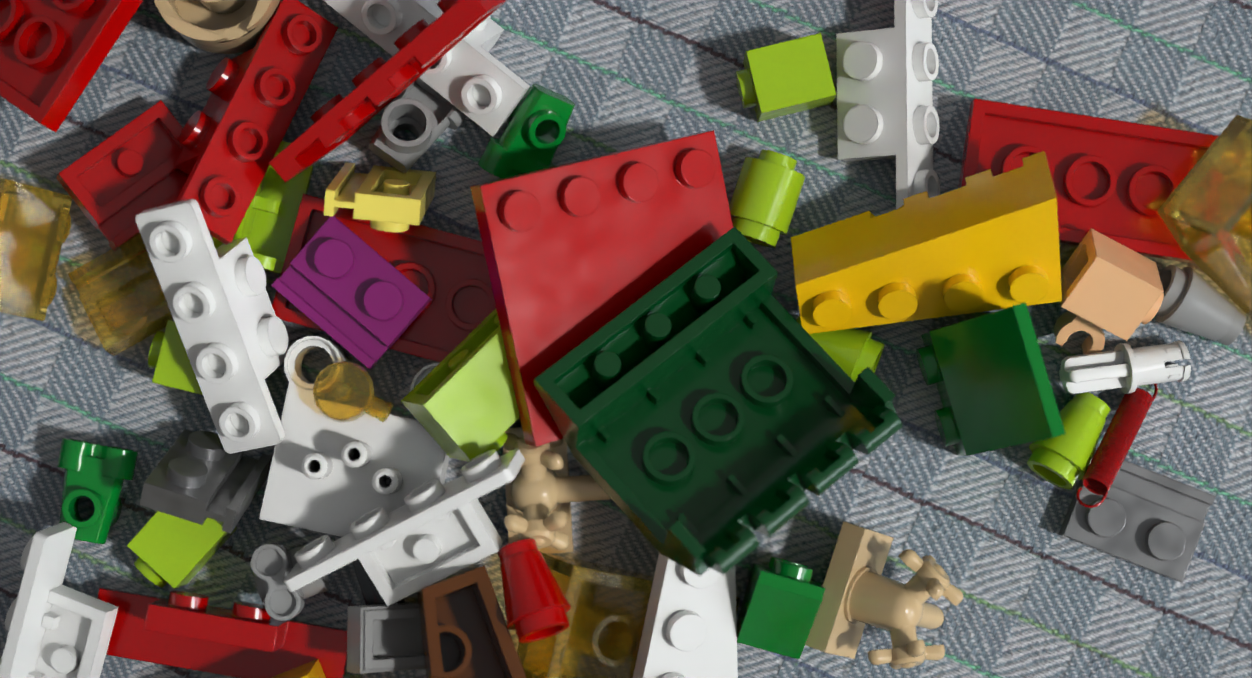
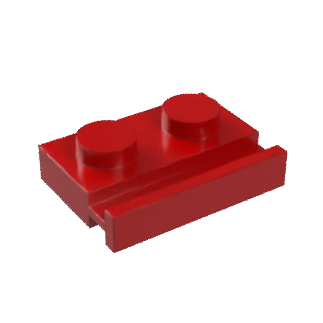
[56,100,189,252]

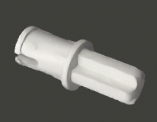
[1059,341,1191,395]

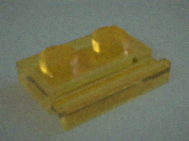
[68,234,174,357]

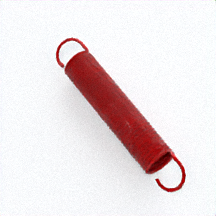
[1076,384,1158,508]

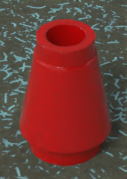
[497,539,571,643]

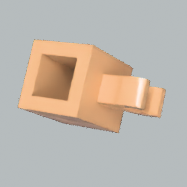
[1054,228,1164,354]

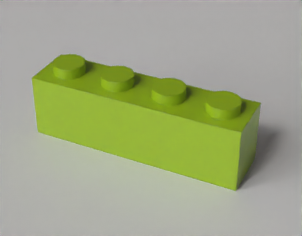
[401,309,520,462]

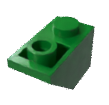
[737,556,825,659]

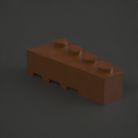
[417,565,526,678]

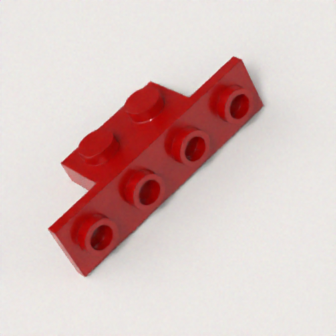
[174,0,338,244]
[97,587,347,678]

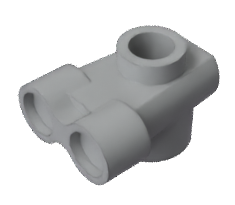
[368,78,467,173]
[251,543,329,621]

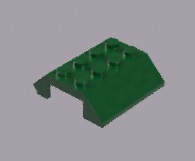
[534,226,902,576]

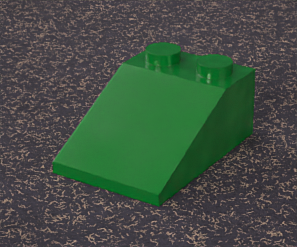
[916,302,1066,456]

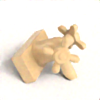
[502,427,611,554]
[805,521,963,669]

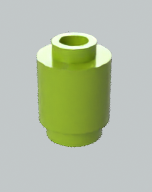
[729,149,805,248]

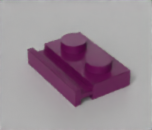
[271,216,432,370]

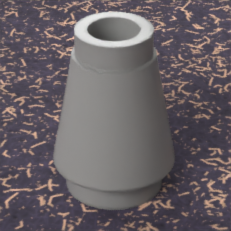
[1155,265,1246,346]

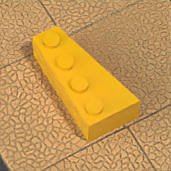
[791,151,1062,334]

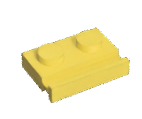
[324,162,436,232]

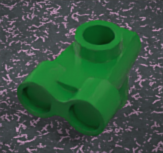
[478,83,575,179]
[57,438,138,544]

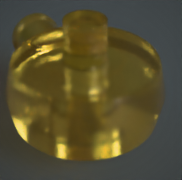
[313,361,393,422]

